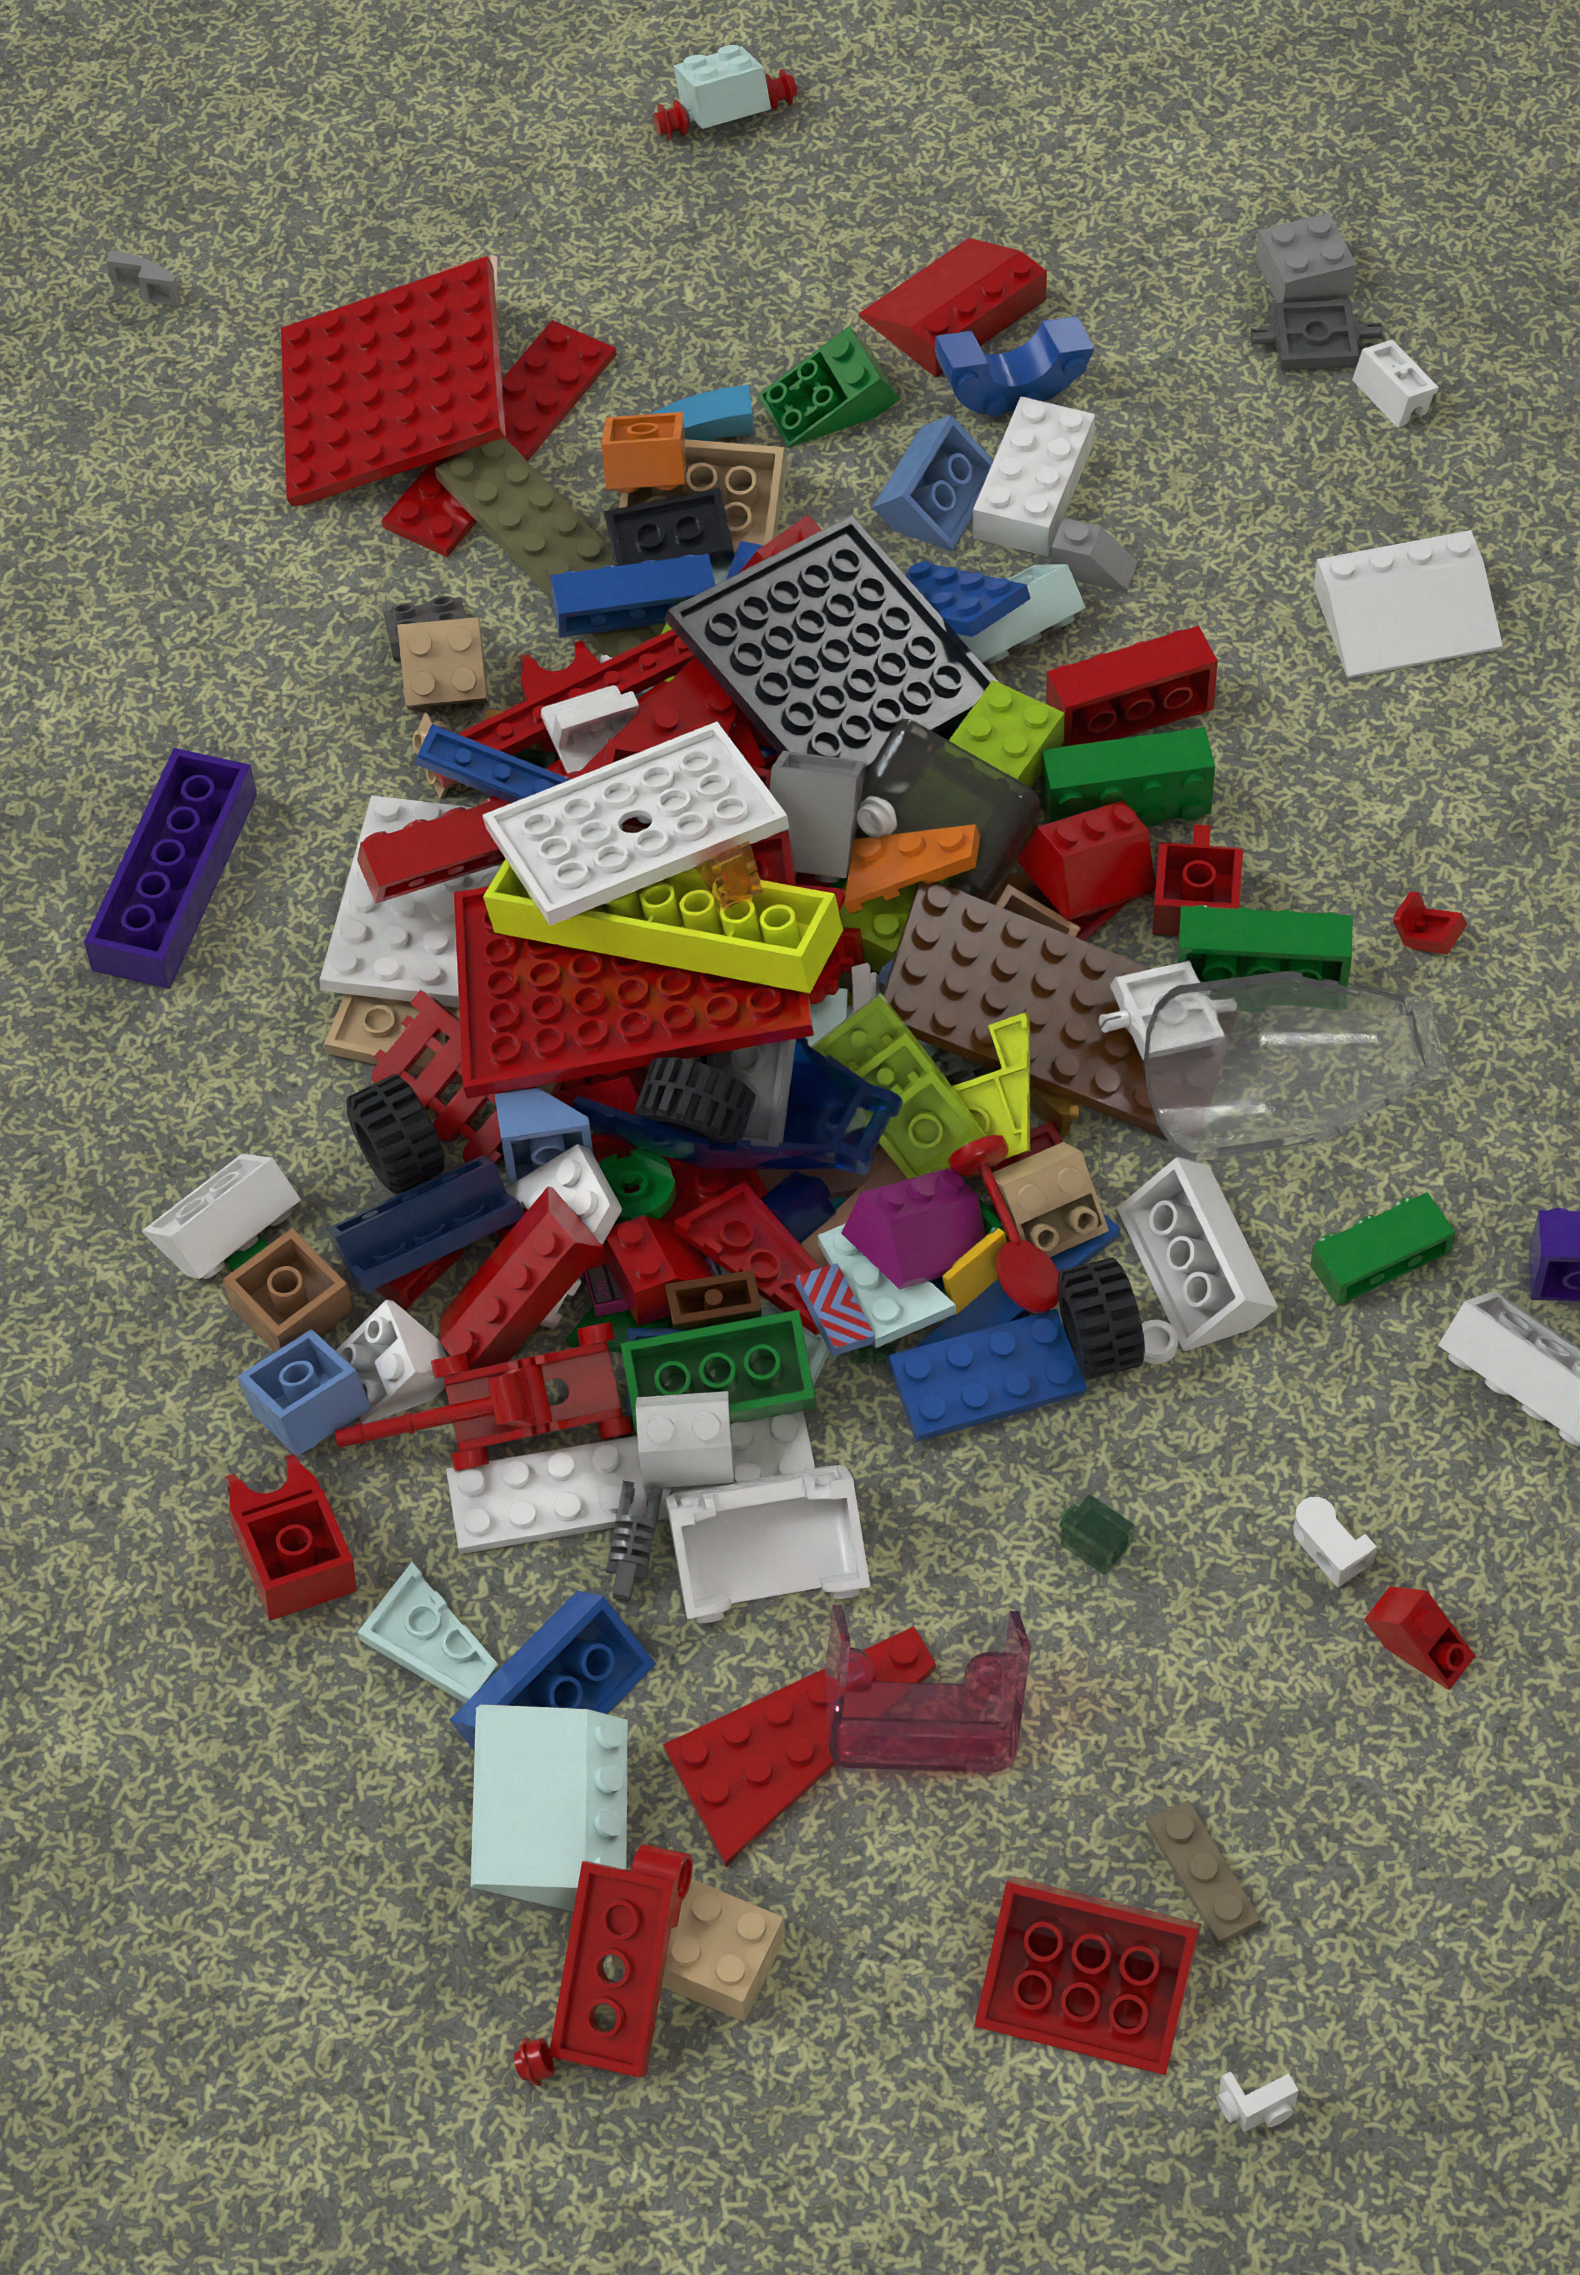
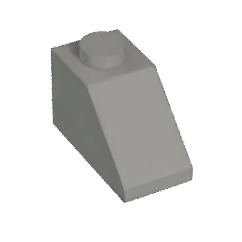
[1051,518,1138,593]

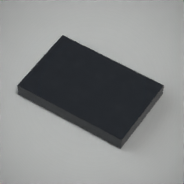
[604,488,735,566]

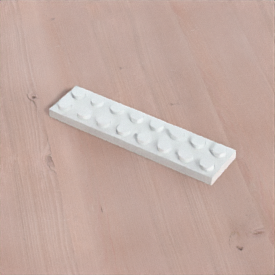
[446,1411,815,1555]

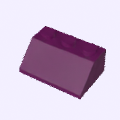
[841,1168,986,1290]

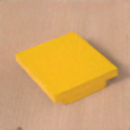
[942,1228,1007,1315]

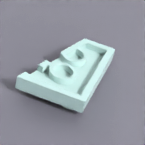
[817,1223,956,1348]
[358,1562,499,1703]

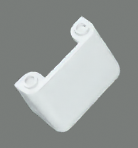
[665,1465,870,1623]

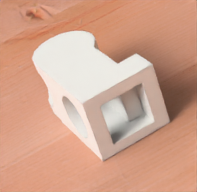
[1293,1497,1377,1588]

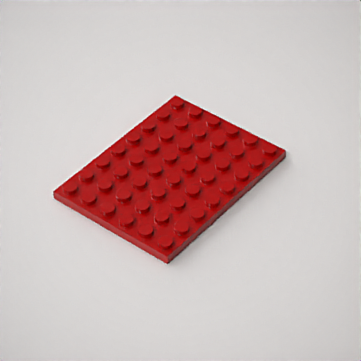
[454,831,814,1099]

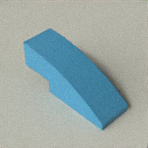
[650,385,754,442]

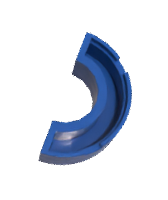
[935,316,1095,417]

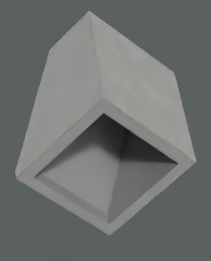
[769,751,866,883]

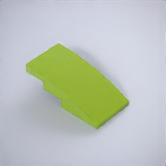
[811,993,986,1179]

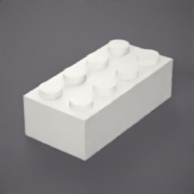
[973,397,1095,556]

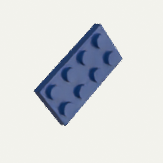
[905,561,1031,637]
[887,1309,1087,1442]

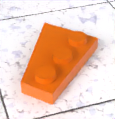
[844,824,981,914]

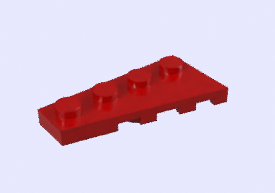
[673,1181,820,1335]

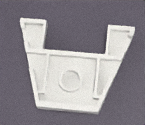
[494,1144,622,1329]

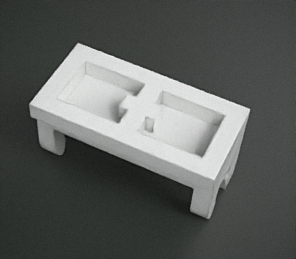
[1352,340,1439,428]

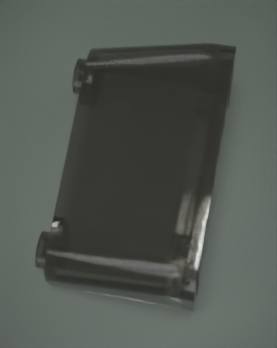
[855,719,1040,902]

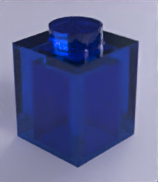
[761,1171,837,1244]

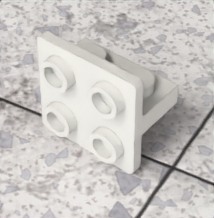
[541,685,639,774]

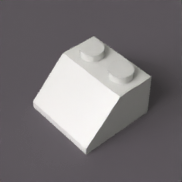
[636,1391,734,1489]

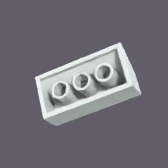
[1117,1157,1278,1351]
[1438,1291,1580,1447]

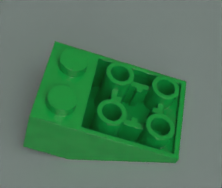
[758,326,901,448]

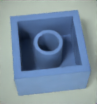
[237,1329,372,1457]

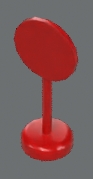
[948,1135,1059,1313]

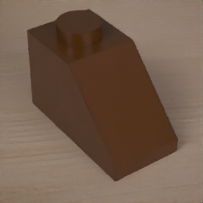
[665,1270,762,1331]

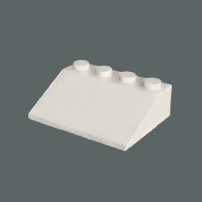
[1314,530,1503,679]

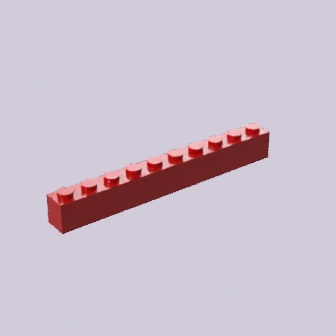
[357,723,766,904]

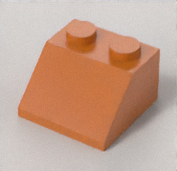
[601,412,686,493]

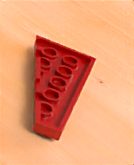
[572,656,741,779]

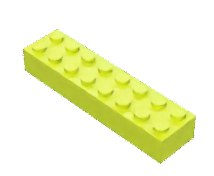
[483,859,843,993]

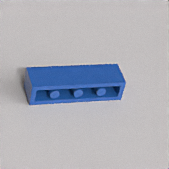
[551,554,716,638]

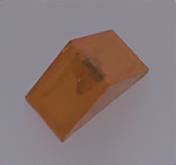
[695,841,763,910]

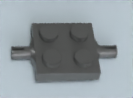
[1251,300,1382,370]

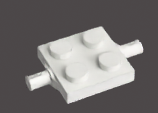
[1099,961,1235,1060]

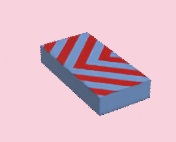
[795,1263,875,1357]

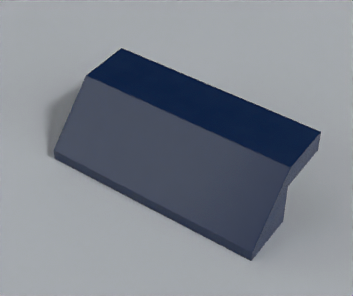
[325,1155,524,1293]

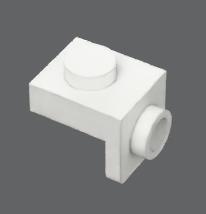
[1216,2072,1299,2132]

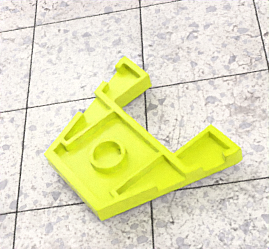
[949,1012,1030,1171]

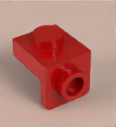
[1393,891,1467,954]

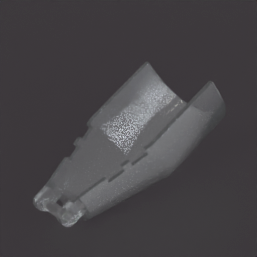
[1144,971,1454,1162]

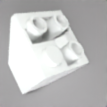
[336,1300,447,1424]

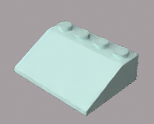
[471,1704,628,1911]

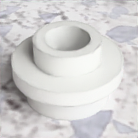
[856,796,897,838]

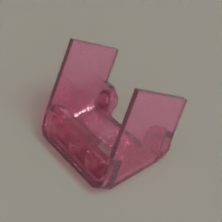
[825,1605,1031,1772]

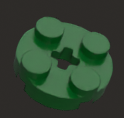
[598,1150,677,1226]

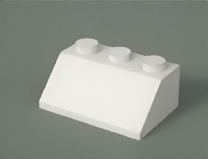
[142,1154,301,1279]

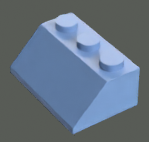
[872,415,994,551]
[495,1088,593,1186]

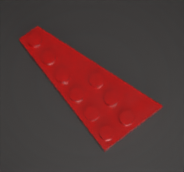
[663,1626,936,1867]

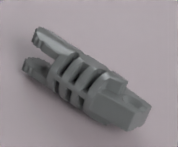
[606,1481,664,1601]

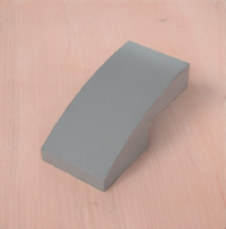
[106,250,181,306]

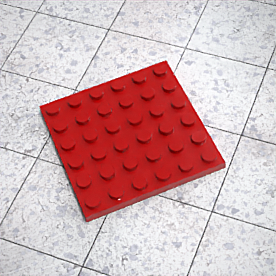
[281,256,506,506]

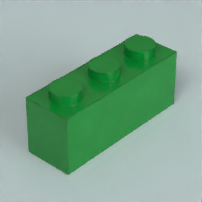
[1310,1192,1455,1306]

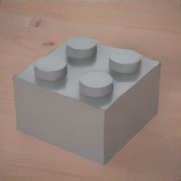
[1256,213,1357,303]

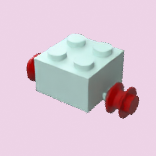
[653,45,797,140]

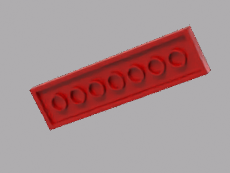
[382,320,616,557]

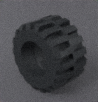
[634,1057,756,1151]
[346,1074,444,1194]
[1057,1257,1145,1379]

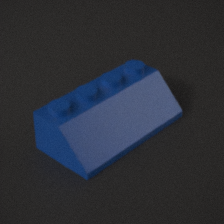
[449,1590,656,1751]

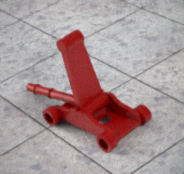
[335,1322,635,1471]

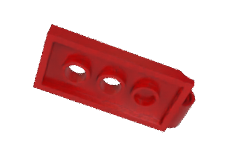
[549,1844,693,2078]

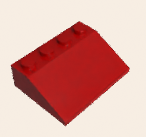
[858,238,1047,378]
[974,1876,1202,2075]

